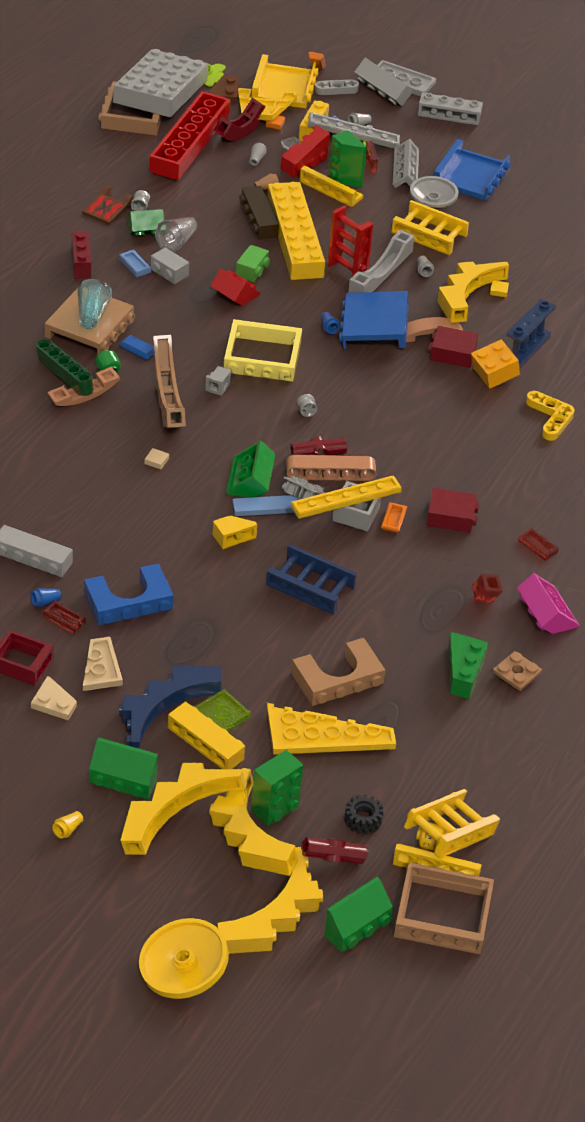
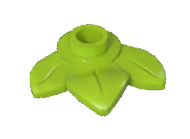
[204,64,226,87]

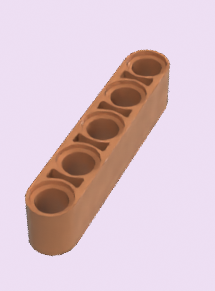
[286,455,377,481]

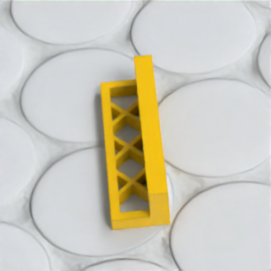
[300,166,363,207]
[393,844,482,876]

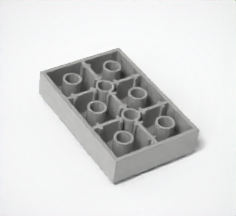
[113,49,208,117]

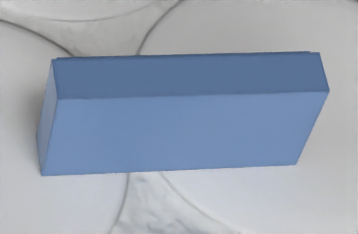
[119,250,151,277]

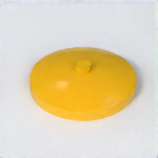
[139,918,229,999]

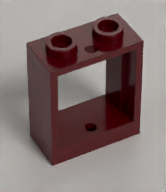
[0,630,54,686]

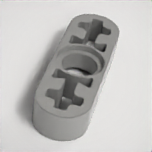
[315,79,359,95]

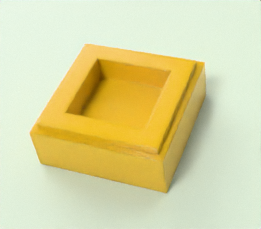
[490,280,509,298]

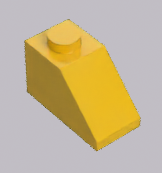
[212,516,257,549]

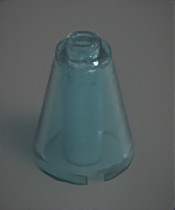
[77,279,112,329]

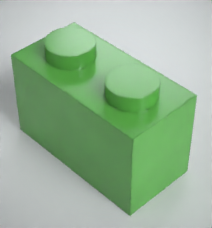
[236,245,270,282]

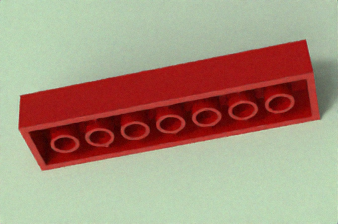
[149,91,231,181]

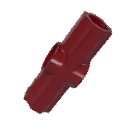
[290,436,347,455]
[301,837,368,864]

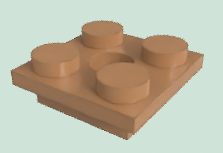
[492,651,543,691]

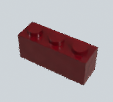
[72,231,91,279]

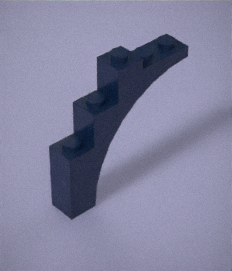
[119,666,221,749]

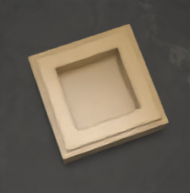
[144,448,169,469]

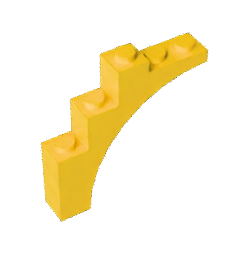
[437,262,509,323]
[120,763,246,855]
[209,768,298,876]
[217,847,323,954]

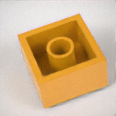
[471,339,520,389]

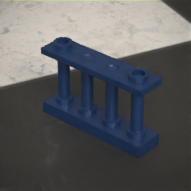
[506,299,556,369]
[266,544,357,615]

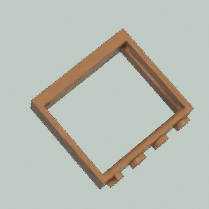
[99,81,163,135]
[394,863,494,955]

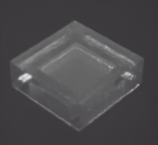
[281,136,300,151]

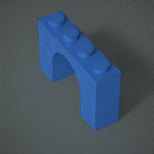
[84,563,174,626]

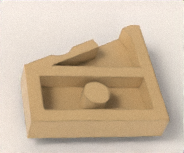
[31,676,77,720]

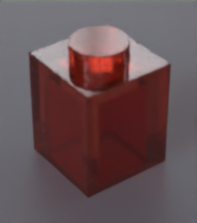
[472,574,503,603]

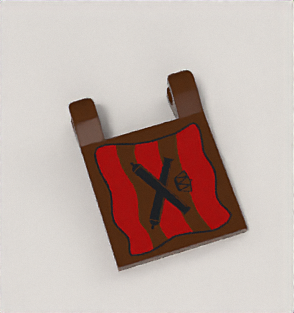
[82,185,133,225]

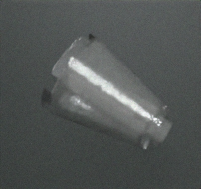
[155,217,197,252]

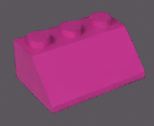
[517,573,579,634]

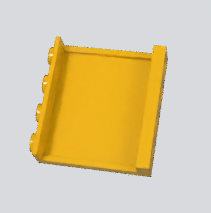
[252,54,318,108]

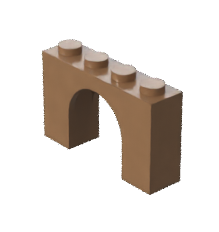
[291,638,385,706]

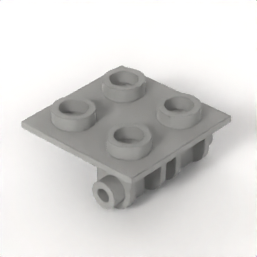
[282,475,325,499]

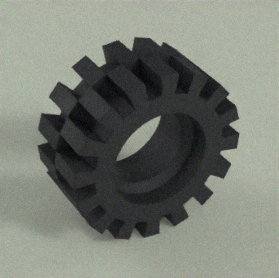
[344,794,384,835]

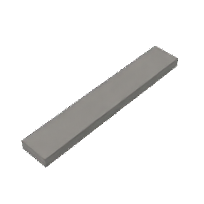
[308,112,400,149]

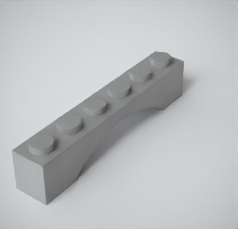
[348,230,414,293]

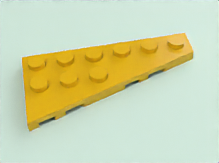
[267,703,396,754]

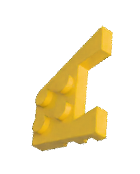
[238,88,297,121]

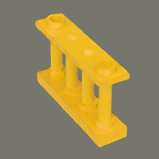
[391,200,469,255]
[404,789,500,858]

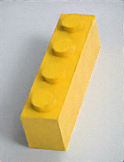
[168,701,245,769]

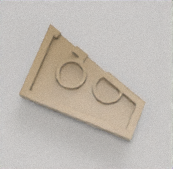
[83,637,123,691]

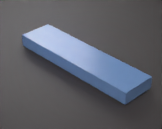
[232,495,300,516]

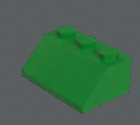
[328,130,367,187]
[226,440,275,498]
[89,737,158,799]
[324,877,393,953]

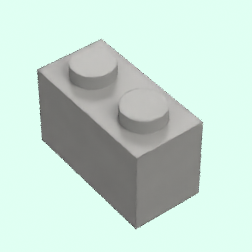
[151,247,189,284]

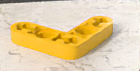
[526,391,575,441]

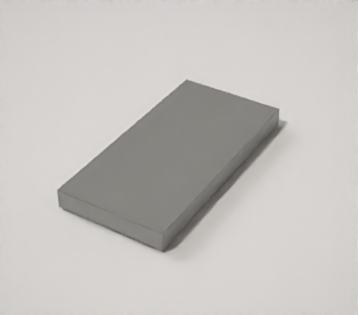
[378,60,436,97]

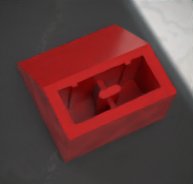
[210,268,260,306]

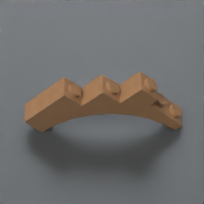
[153,335,186,427]

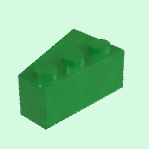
[448,632,489,699]

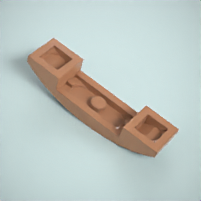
[397,317,463,343]
[47,367,120,406]

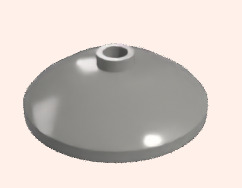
[410,176,459,208]

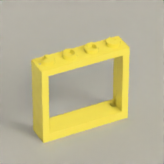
[224,319,302,382]

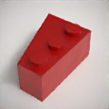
[281,125,330,178]

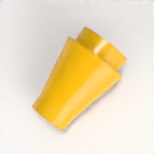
[52,811,83,838]

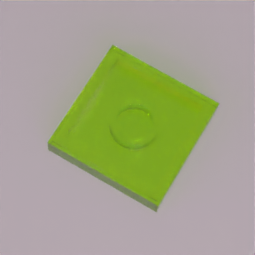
[195,689,251,731]

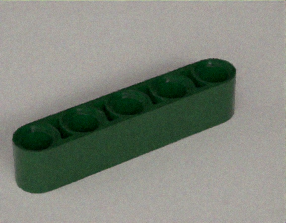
[36,339,94,396]

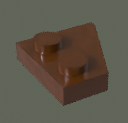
[209,74,239,102]

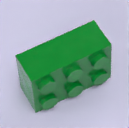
[251,750,303,826]

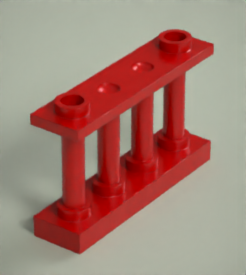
[328,205,374,277]

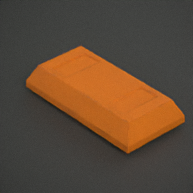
[309,52,326,70]
[381,502,408,533]

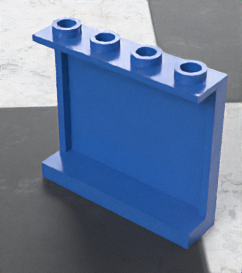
[434,139,511,201]
[340,291,409,349]

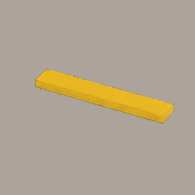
[291,475,402,519]

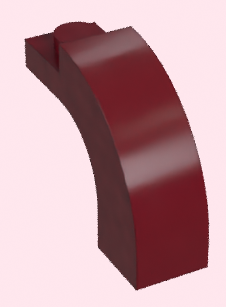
[214,97,266,141]

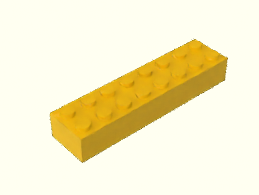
[267,182,325,280]

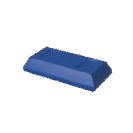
[119,335,154,360]

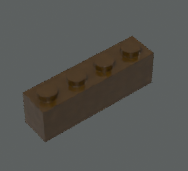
[239,186,279,240]

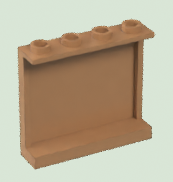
[45,286,135,356]

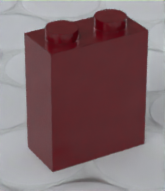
[428,326,479,368]
[427,488,479,533]

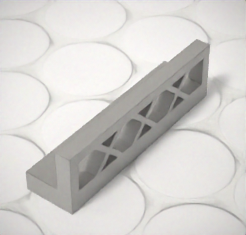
[393,139,419,188]

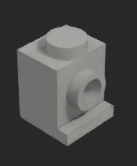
[205,366,231,396]

